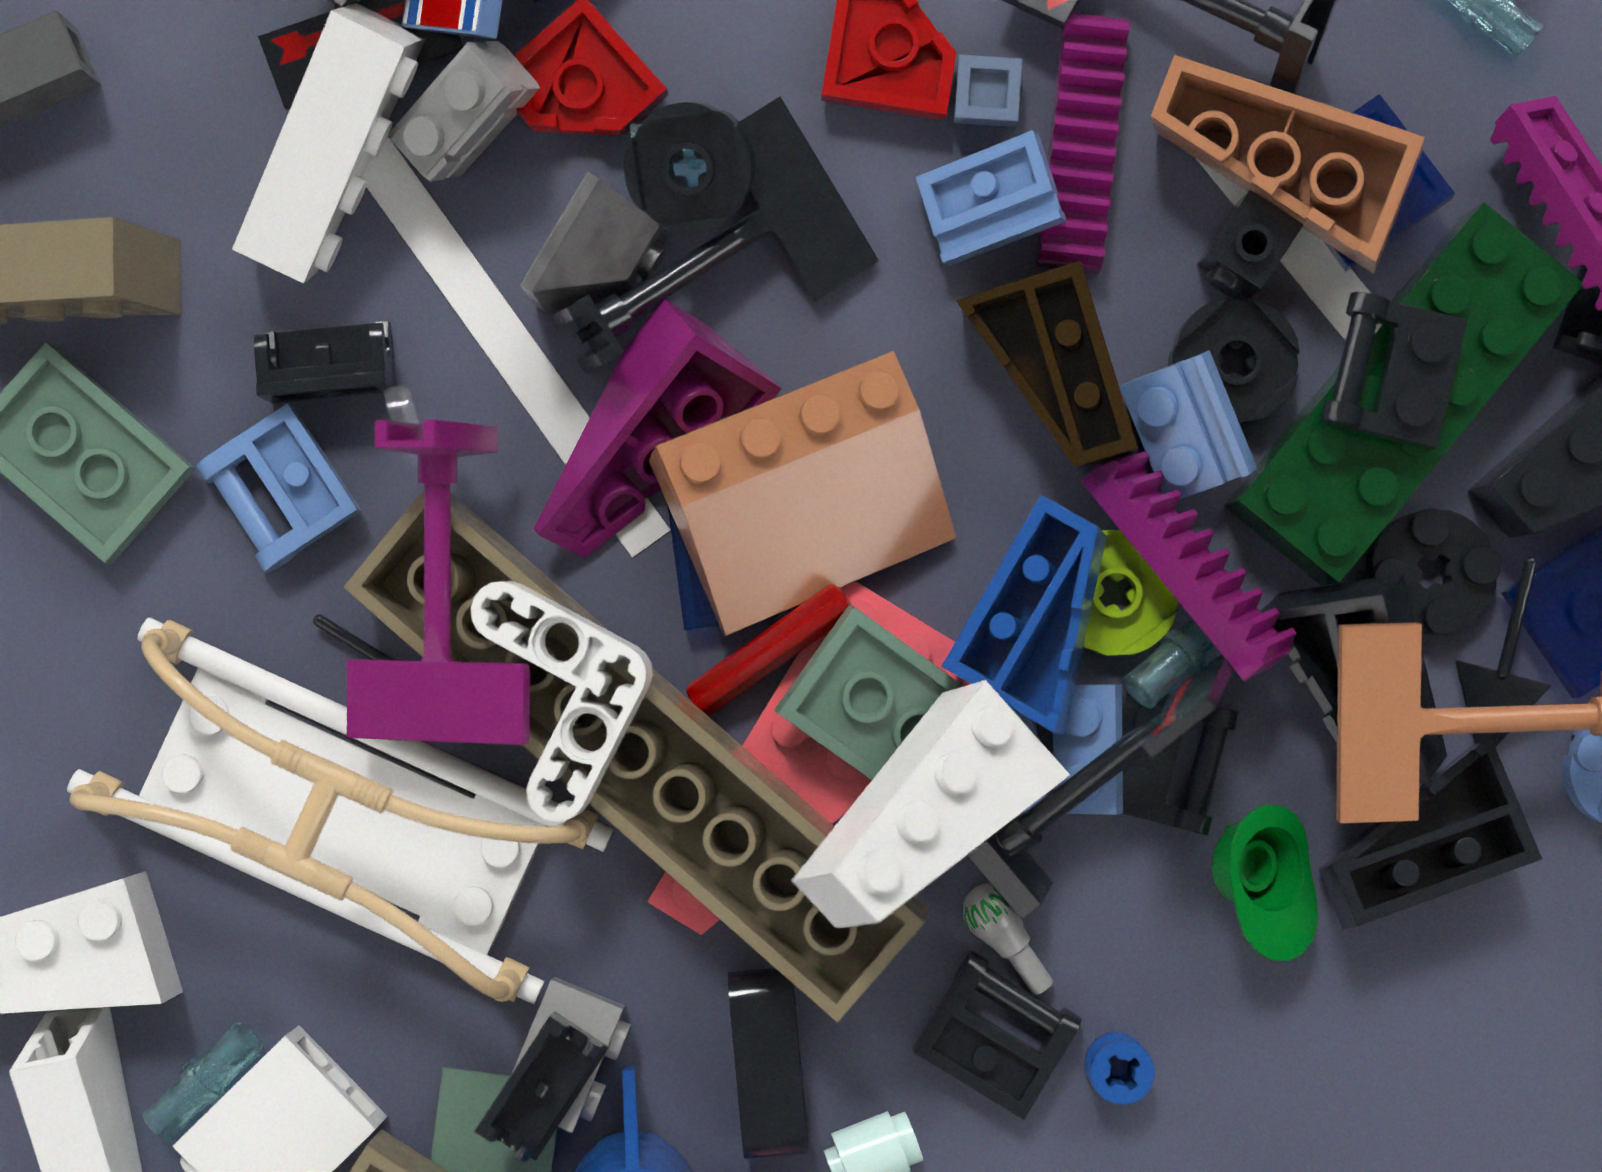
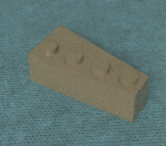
[0,217,181,325]

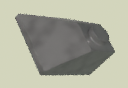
[520,172,667,312]

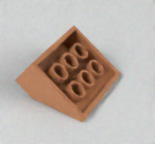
[649,351,956,637]

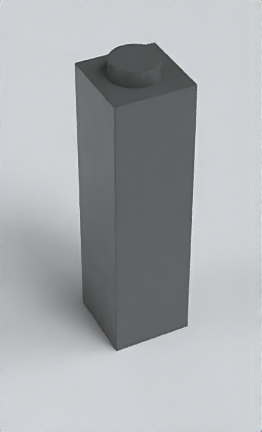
[0,10,101,128]

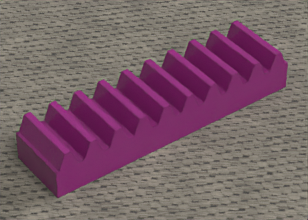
[1036,13,1130,274]
[1490,96,1602,311]
[1081,451,1297,681]

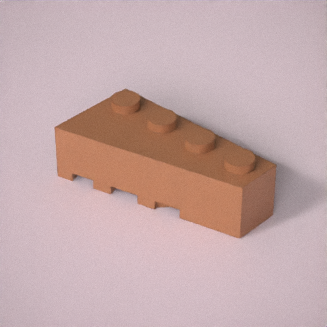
[1151,55,1425,274]

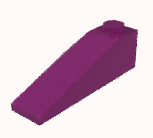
[534,298,782,558]

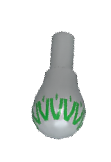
[962,883,1053,995]

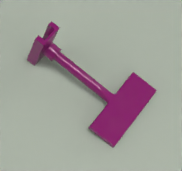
[347,420,530,745]

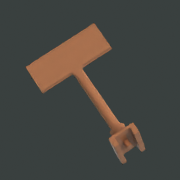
[1336,623,1602,823]

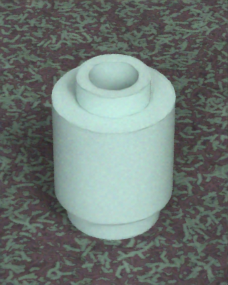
[823,1111,923,1172]

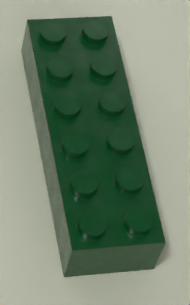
[1224,202,1582,586]

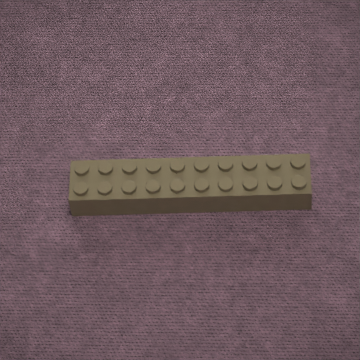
[343,489,930,1023]

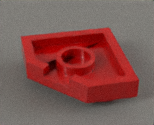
[514,0,669,137]
[821,0,957,121]

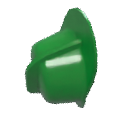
[1211,804,1318,961]

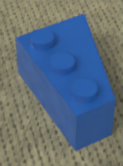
[941,495,1107,735]

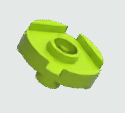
[1083,530,1179,656]

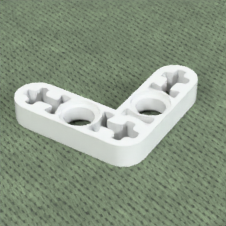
[471,581,653,823]

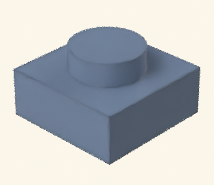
[953,54,1022,127]

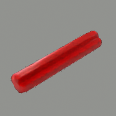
[686,584,851,715]

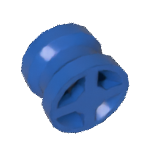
[1084,1032,1155,1105]

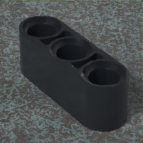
[728,968,809,1159]

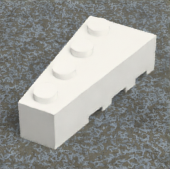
[232,3,427,283]
[792,680,1070,928]
[0,871,183,1014]

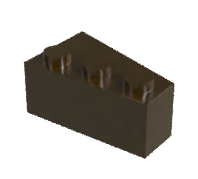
[956,260,1138,470]

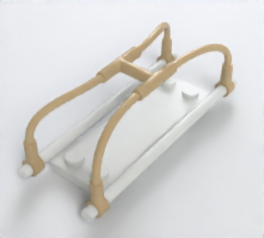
[67,617,614,1004]

